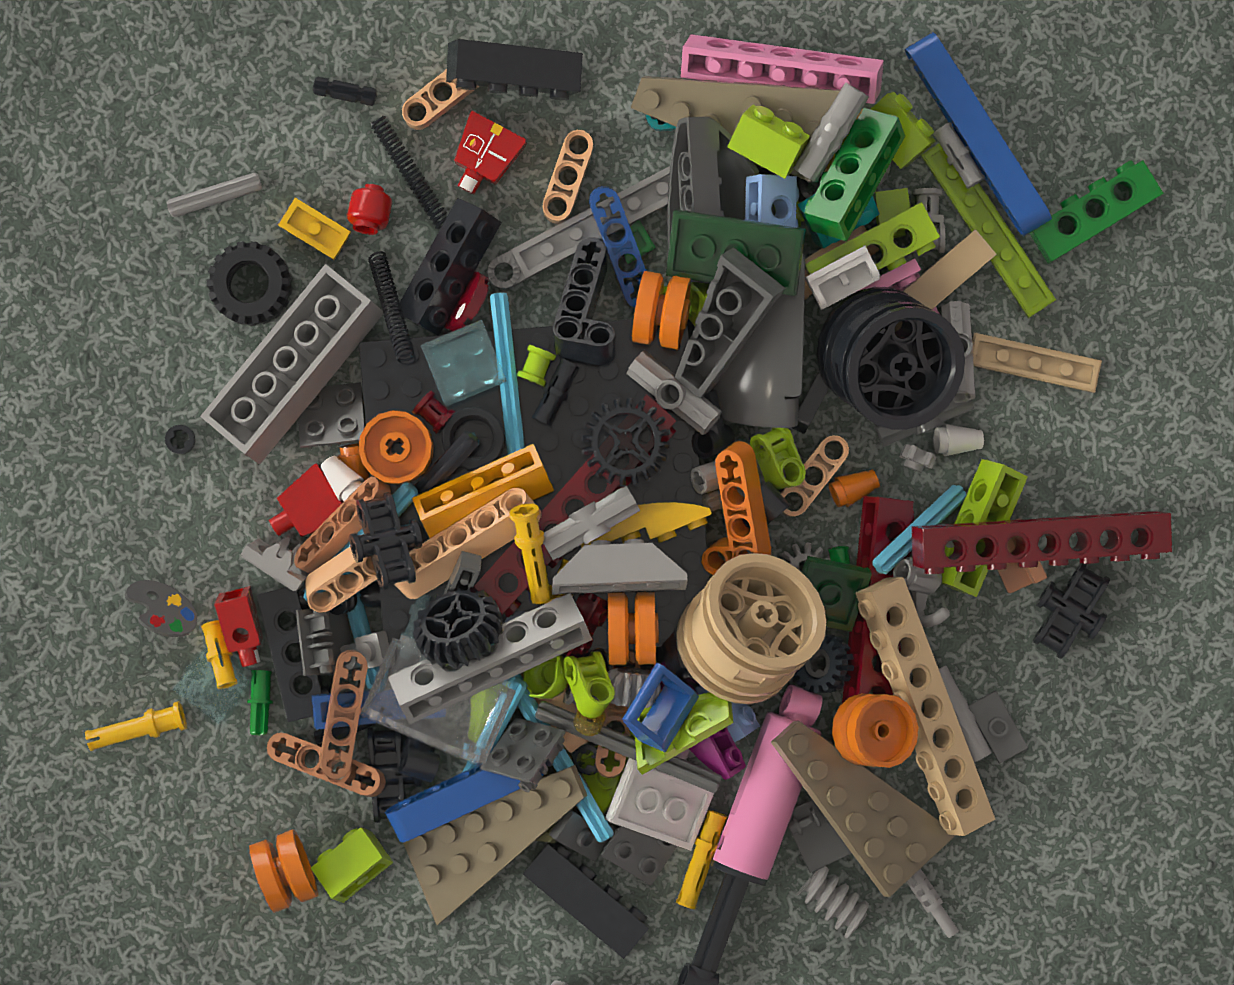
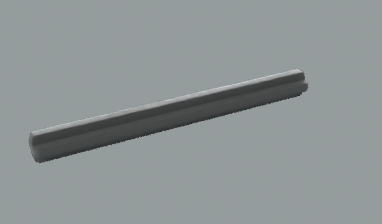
[535,701,722,793]

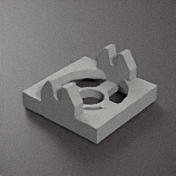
[241,536,309,591]

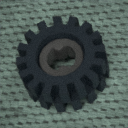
[793,634,854,693]

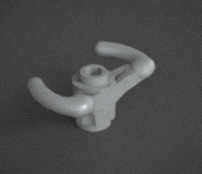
[893,541,954,627]

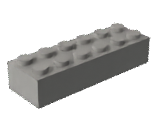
[200,264,384,464]

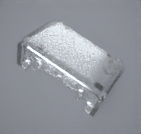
[359,635,516,766]

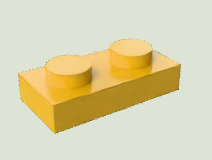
[278,198,351,260]

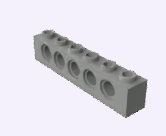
[388,593,592,724]

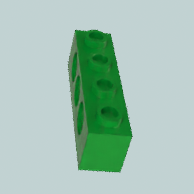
[804,108,905,242]
[1029,160,1163,264]

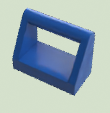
[622,663,699,752]

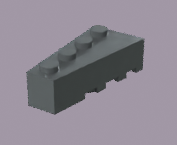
[674,247,786,398]

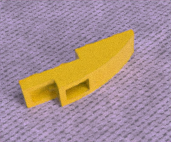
[581,502,712,547]

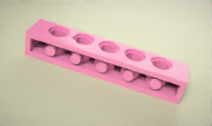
[681,34,884,104]

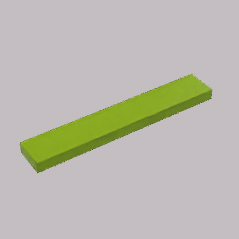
[921,143,1056,318]

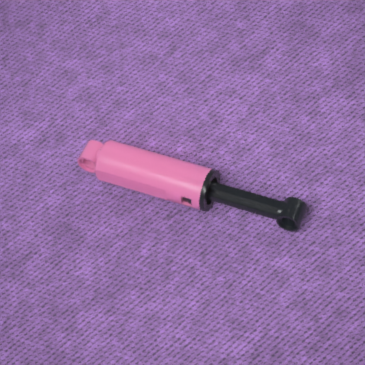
[677,685,822,985]

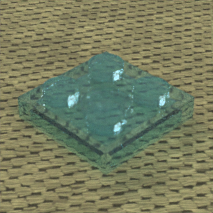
[421,320,507,406]

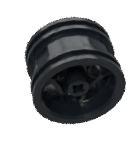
[817,287,965,430]

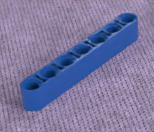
[904,32,1052,236]

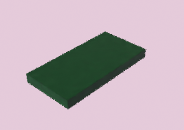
[666,209,806,296]

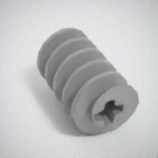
[797,866,869,938]

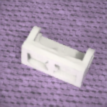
[805,246,880,310]

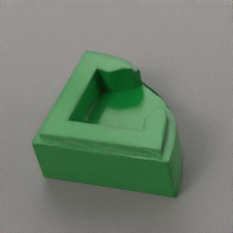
[624,220,656,264]

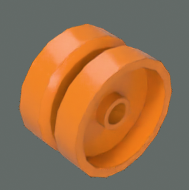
[632,271,691,350]
[359,410,434,485]
[608,592,659,665]
[832,693,919,768]
[249,829,319,913]

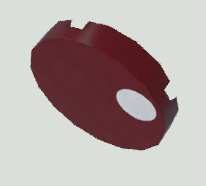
[445,271,489,334]

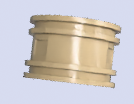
[676,553,826,704]

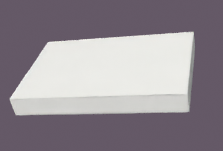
[605,758,714,851]

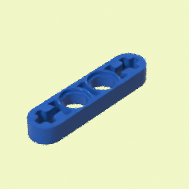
[589,186,646,307]

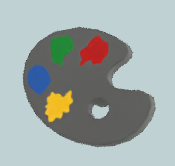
[125,580,197,637]

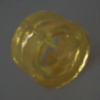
[573,709,606,736]

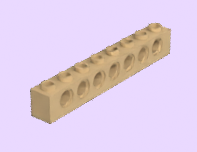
[856,577,995,836]

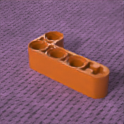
[702,441,771,575]

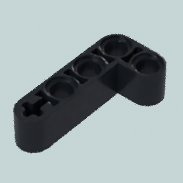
[553,237,616,365]

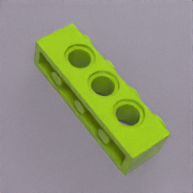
[805,202,940,276]
[941,459,1028,597]

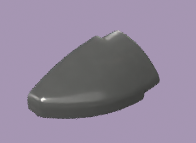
[667,117,776,283]
[712,254,805,428]

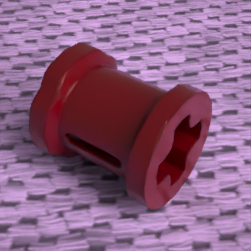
[412,390,455,434]

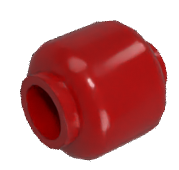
[347,184,393,235]

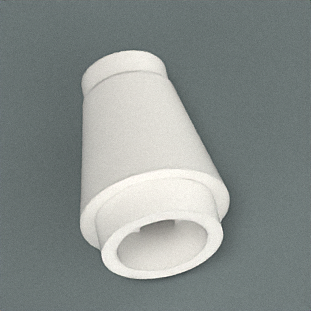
[933,424,984,456]
[320,456,364,501]

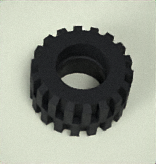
[207,241,293,326]

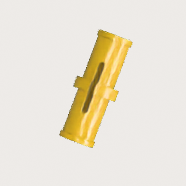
[201,620,237,689]

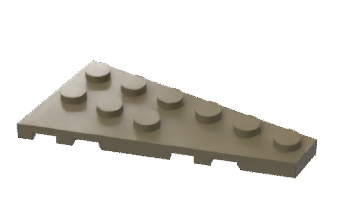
[631,76,841,182]
[771,721,956,897]
[403,765,587,925]

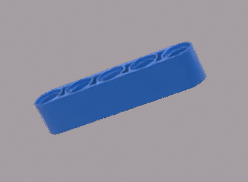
[385,763,544,842]

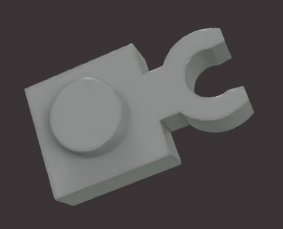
[899,444,937,473]
[340,630,393,670]

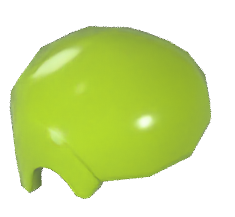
[523,655,568,699]

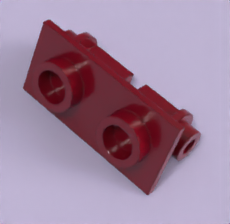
[564,593,608,658]

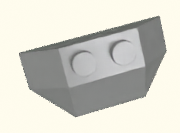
[552,539,688,595]

